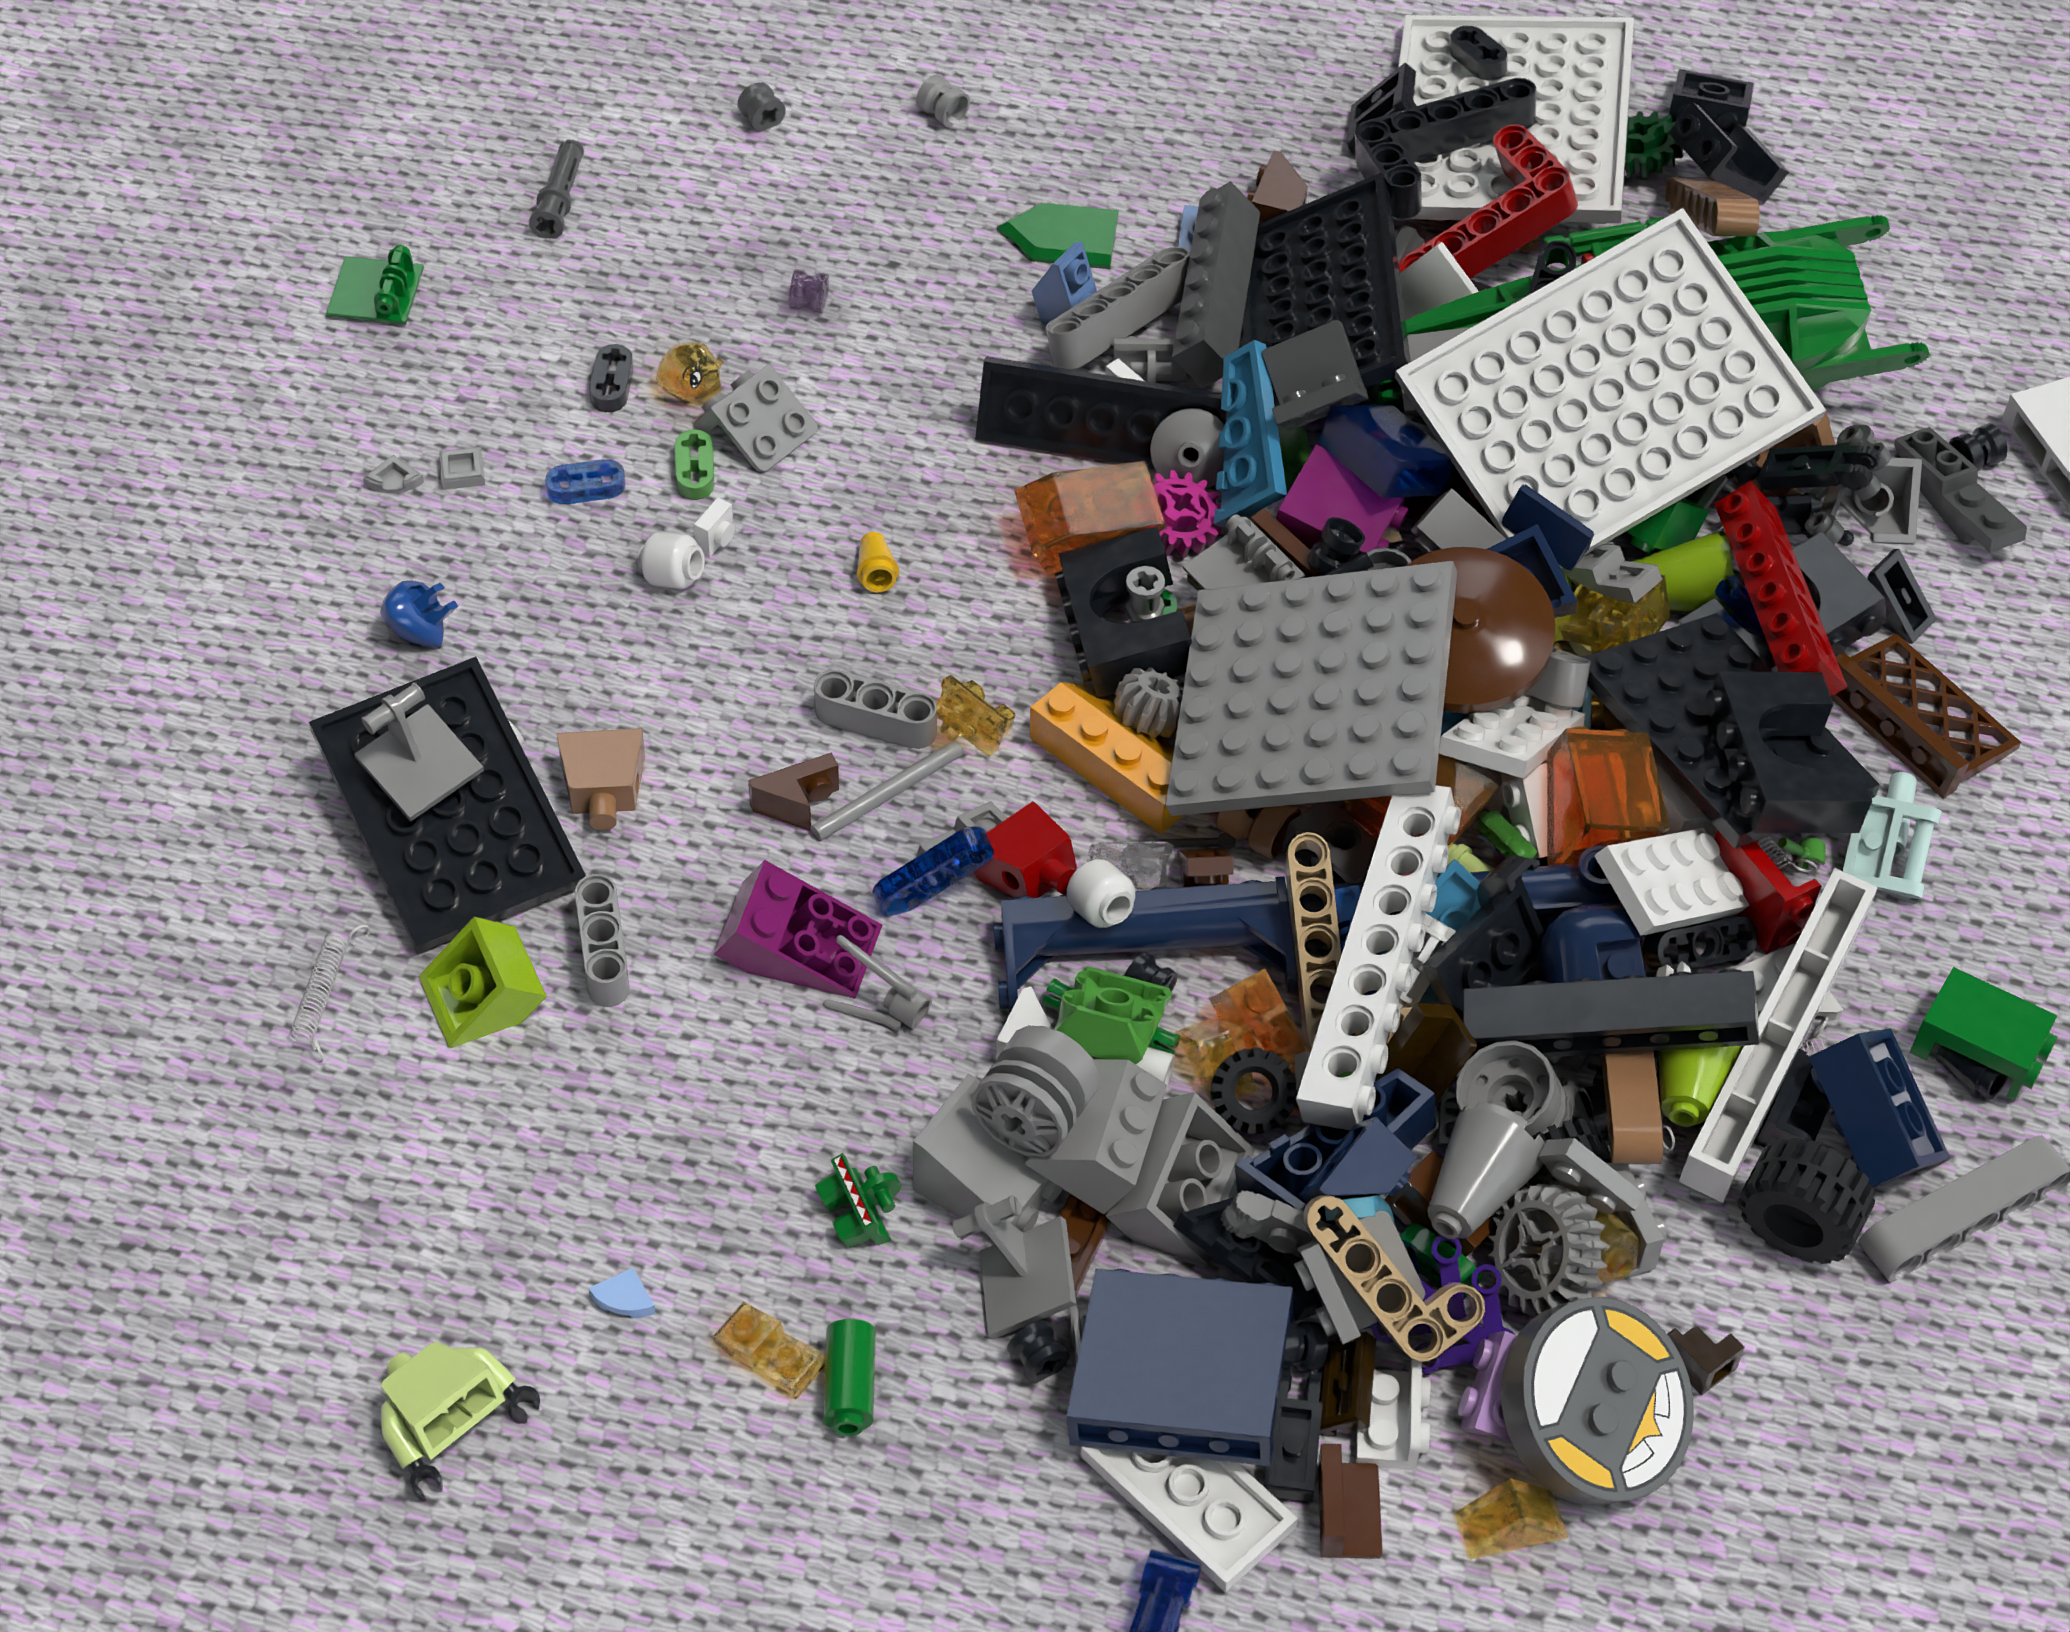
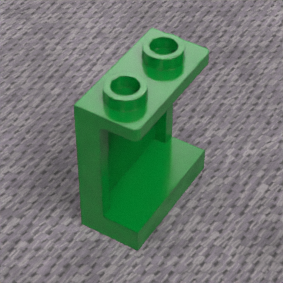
[1909,967,2058,1101]

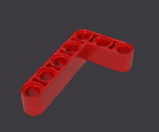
[1399,124,1578,279]

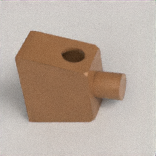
[557,728,645,831]

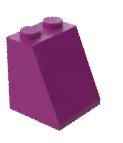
[1276,444,1409,559]

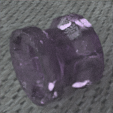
[789,269,829,313]

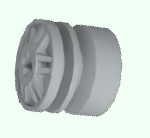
[971,1025,1100,1157]
[1456,1041,1572,1139]

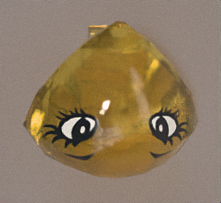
[656,342,724,403]

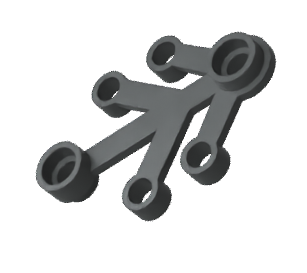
[1792,425,1892,545]

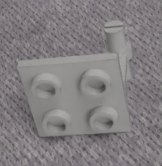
[354,683,484,822]
[952,1195,1076,1339]

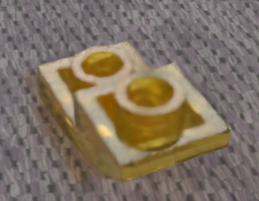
[712,1302,825,1400]

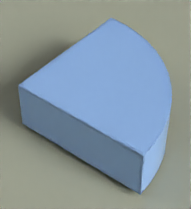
[589,1268,655,1318]

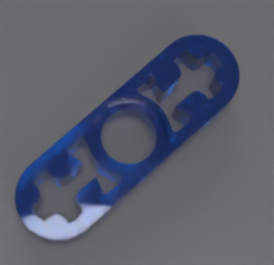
[872,826,994,917]

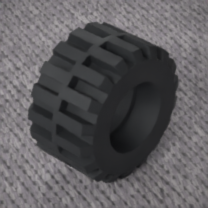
[1738,1137,1875,1264]

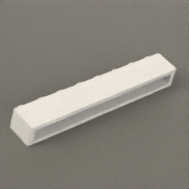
[1679,868,1878,1203]

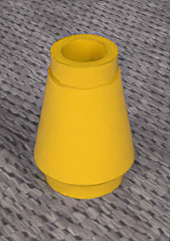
[857,532,899,593]

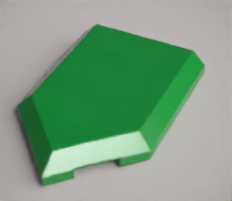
[997,203,1119,269]

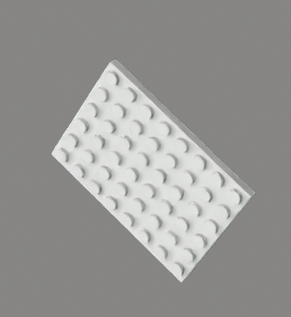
[1393,15,1634,224]
[1395,208,1826,569]

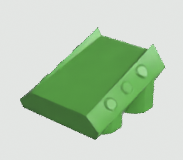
[1054,966,1172,1064]

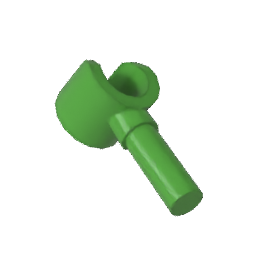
[1778,837,1826,870]

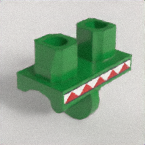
[814,1153,901,1249]

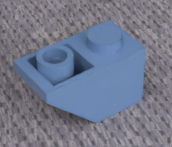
[1031,241,1097,324]

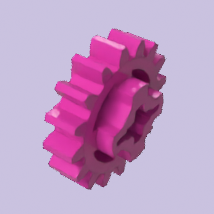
[1132,470,1222,558]

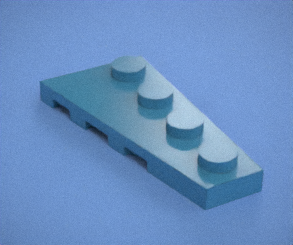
[1214,340,1287,528]

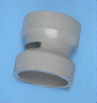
[916,75,970,128]

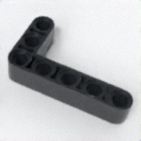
[1355,78,1536,219]

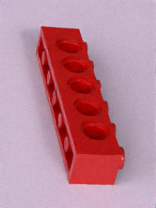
[1714,481,1847,697]

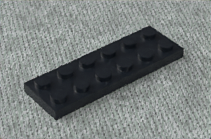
[975,356,1227,468]

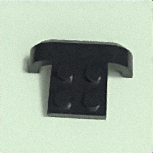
[1423,856,1545,1023]

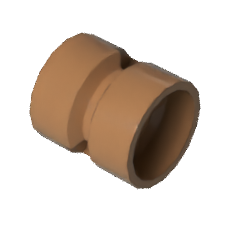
[1216,805,1301,860]

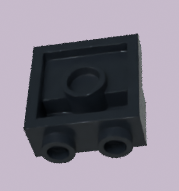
[1669,69,1754,137]

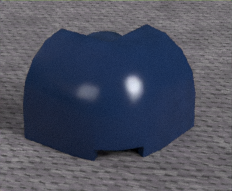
[1538,901,1646,984]

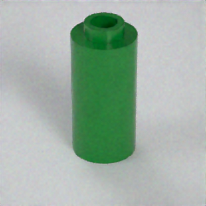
[823,1319,876,1436]

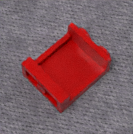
[1714,830,1822,954]

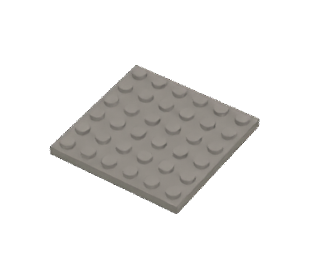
[1166,561,1458,816]

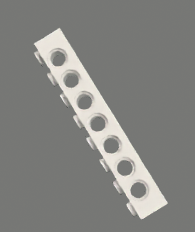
[1296,785,1461,1130]

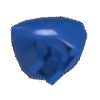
[380,580,459,647]

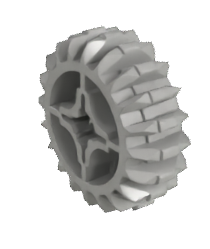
[1487,1184,1609,1316]

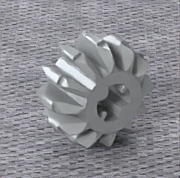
[1114,667,1183,739]

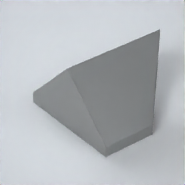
[1840,458,1922,543]

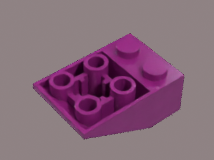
[713,860,883,999]

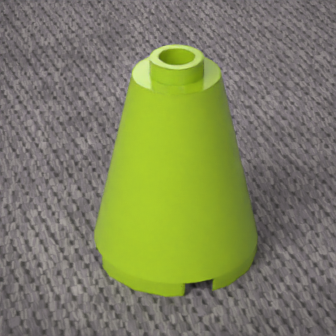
[1632,531,1737,615]
[1657,1046,1744,1127]

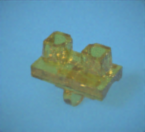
[936,675,1015,757]

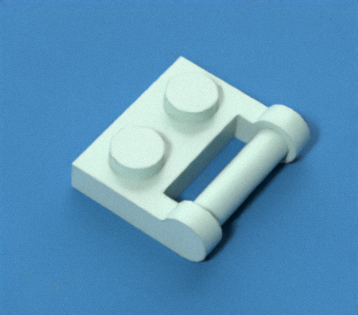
[1843,795,1942,899]

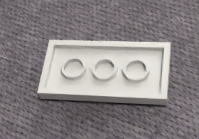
[1439,694,1586,778]
[1594,828,1750,936]
[1081,1447,1298,1592]

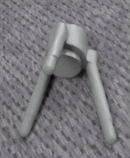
[823,935,932,1032]

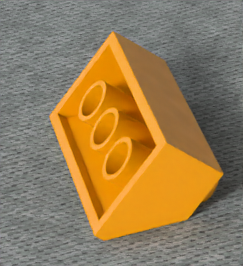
[1029,682,1183,835]

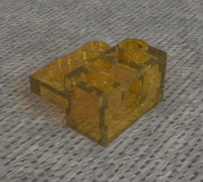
[1555,574,1670,654]

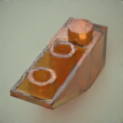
[1209,969,1311,1114]

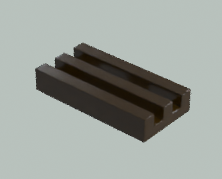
[1320,1331,1377,1437]

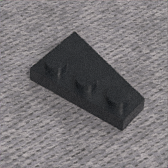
[1173,1197,1322,1321]

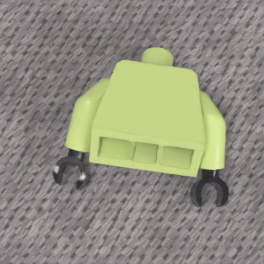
[381,1342,540,1501]

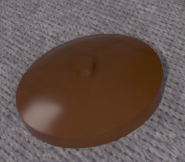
[1406,547,1555,713]

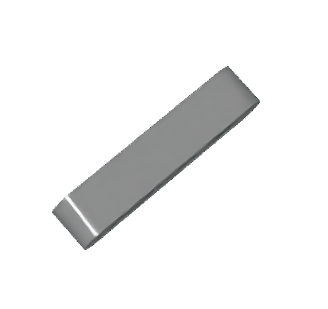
[1046,247,1190,370]
[1859,1135,2070,1282]

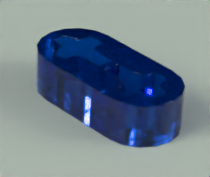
[545,459,626,504]

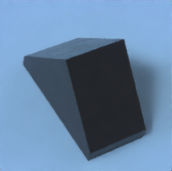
[1867,549,1937,644]

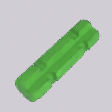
[1477,810,1537,859]

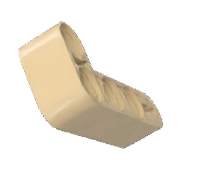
[1303,1195,1485,1361]

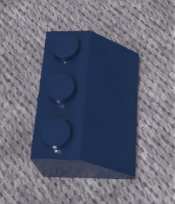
[1809,1028,1951,1188]

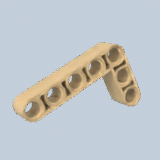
[1285,832,1413,1053]

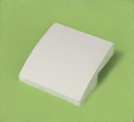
[1400,242,1479,320]

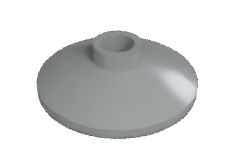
[1151,409,1225,489]

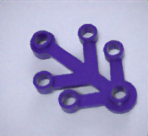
[1372,1235,1516,1374]

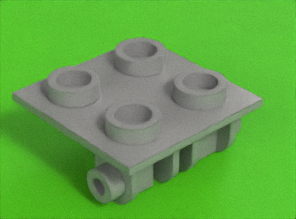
[1182,515,1305,590]

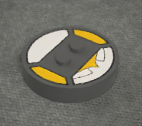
[1501,1297,1694,1506]

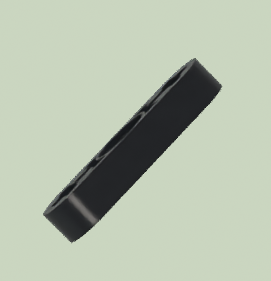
[1642,916,1758,972]

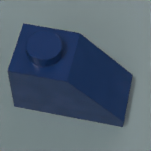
[1299,1117,1417,1202]

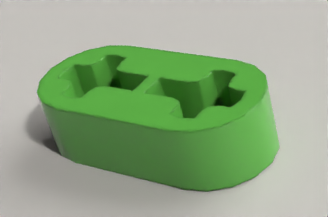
[675,429,715,500]

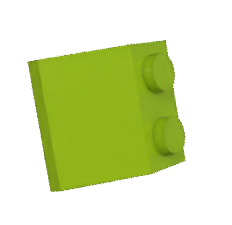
[419,917,547,1048]

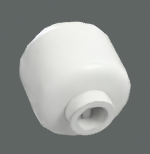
[638,531,705,589]
[1067,859,1135,928]

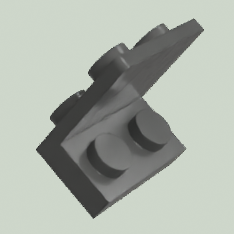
[1262,320,1369,430]

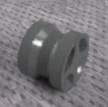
[737,82,786,132]

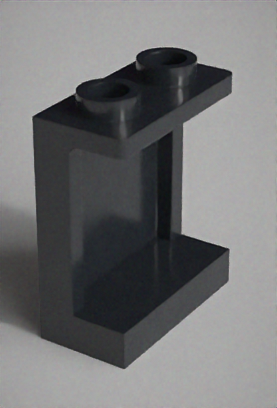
[1667,103,1790,203]

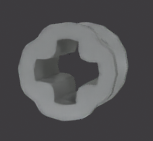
[1125,566,1165,622]

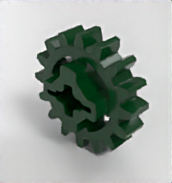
[1624,111,1684,178]

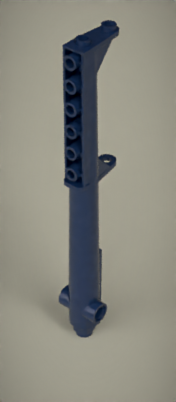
[993,845,1620,1013]

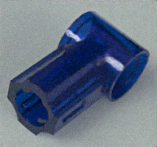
[1129,1549,1202,1632]

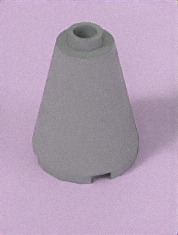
[1427,1102,1545,1239]

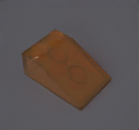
[1014,461,1167,578]

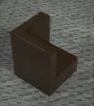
[1667,1326,1745,1396]

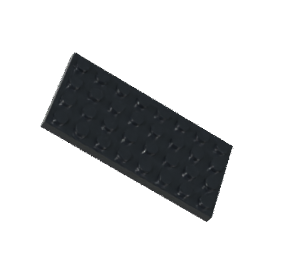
[1243,172,1411,426]

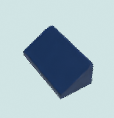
[1501,484,1594,571]

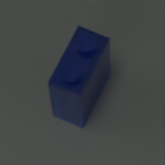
[1318,404,1454,498]

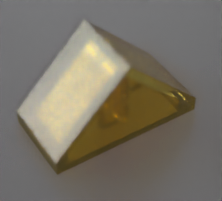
[1175,1016,1256,1107]
[1455,1478,1568,1560]

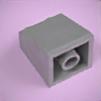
[913,1073,1063,1234]

